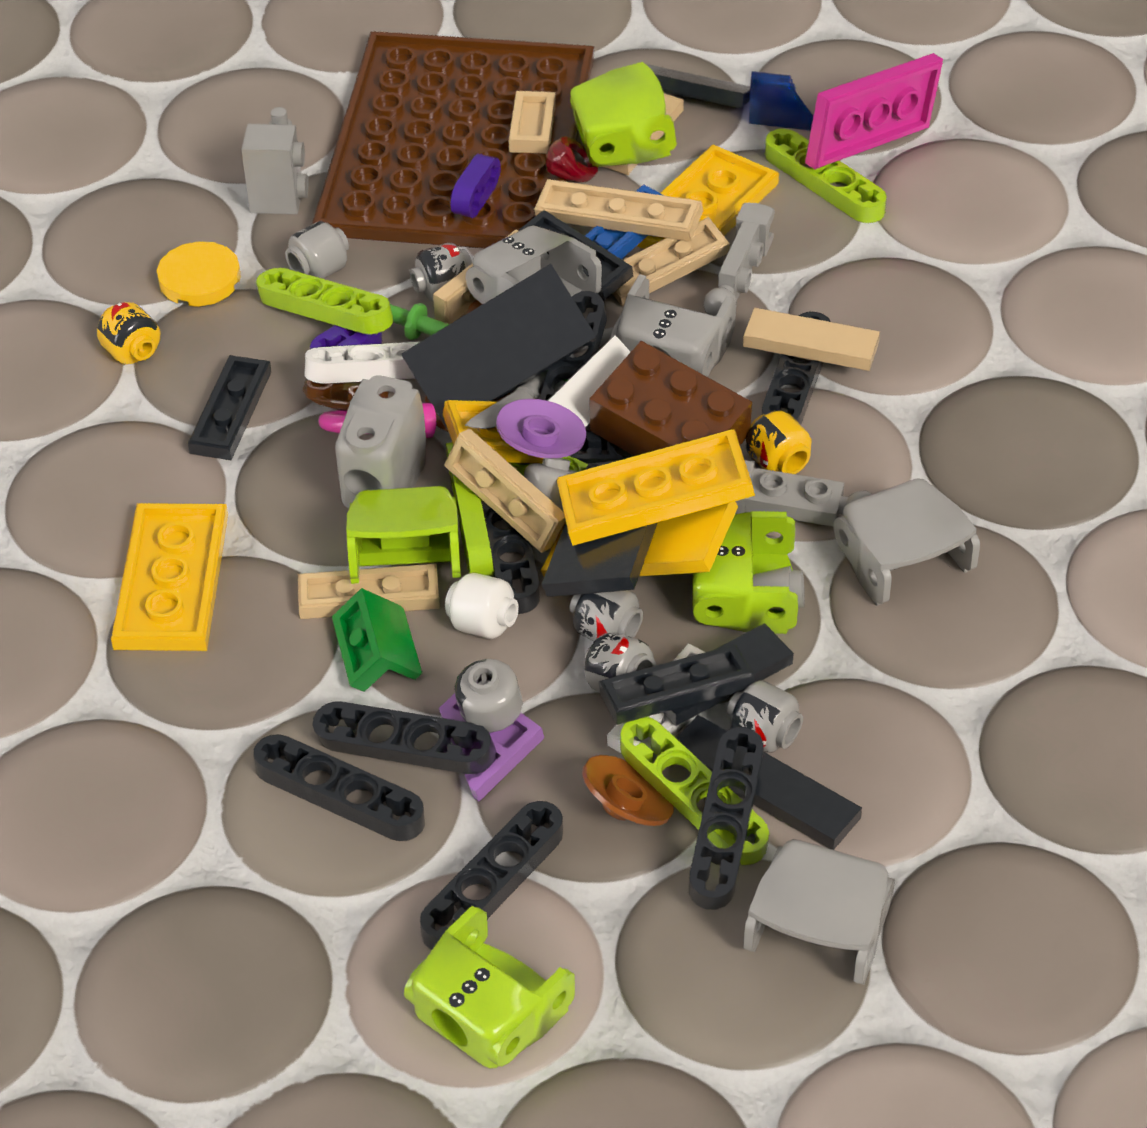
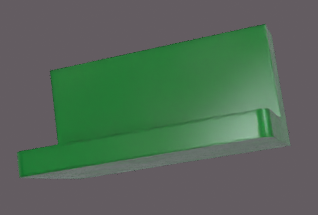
[332,588,422,692]

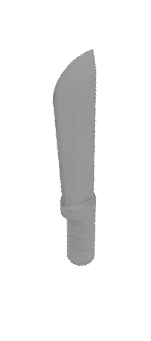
[465,371,547,429]

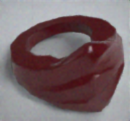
[546,136,598,182]

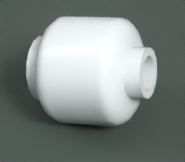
[445,573,519,639]

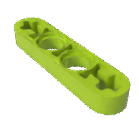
[765,128,887,223]
[256,268,393,334]
[446,442,494,577]
[620,717,769,865]

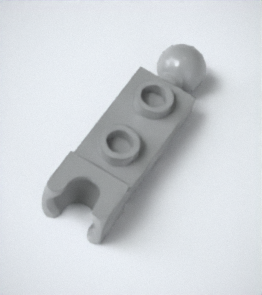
[703,203,775,316]
[735,460,872,527]

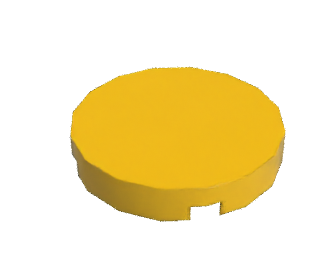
[157,241,241,307]

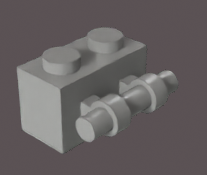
[241,107,309,214]

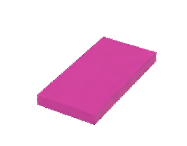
[805,53,943,170]

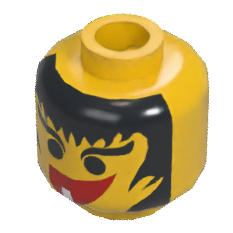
[97,302,161,365]
[745,411,812,474]

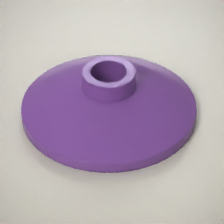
[496,399,586,458]

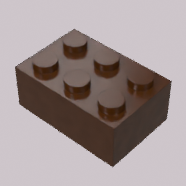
[589,341,752,456]

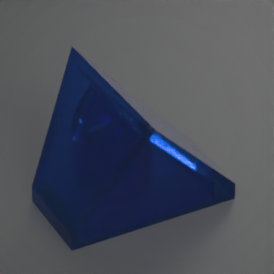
[749,71,814,131]

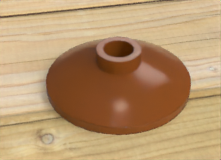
[582,755,674,826]

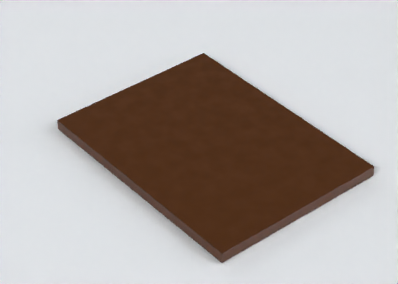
[312,31,594,248]

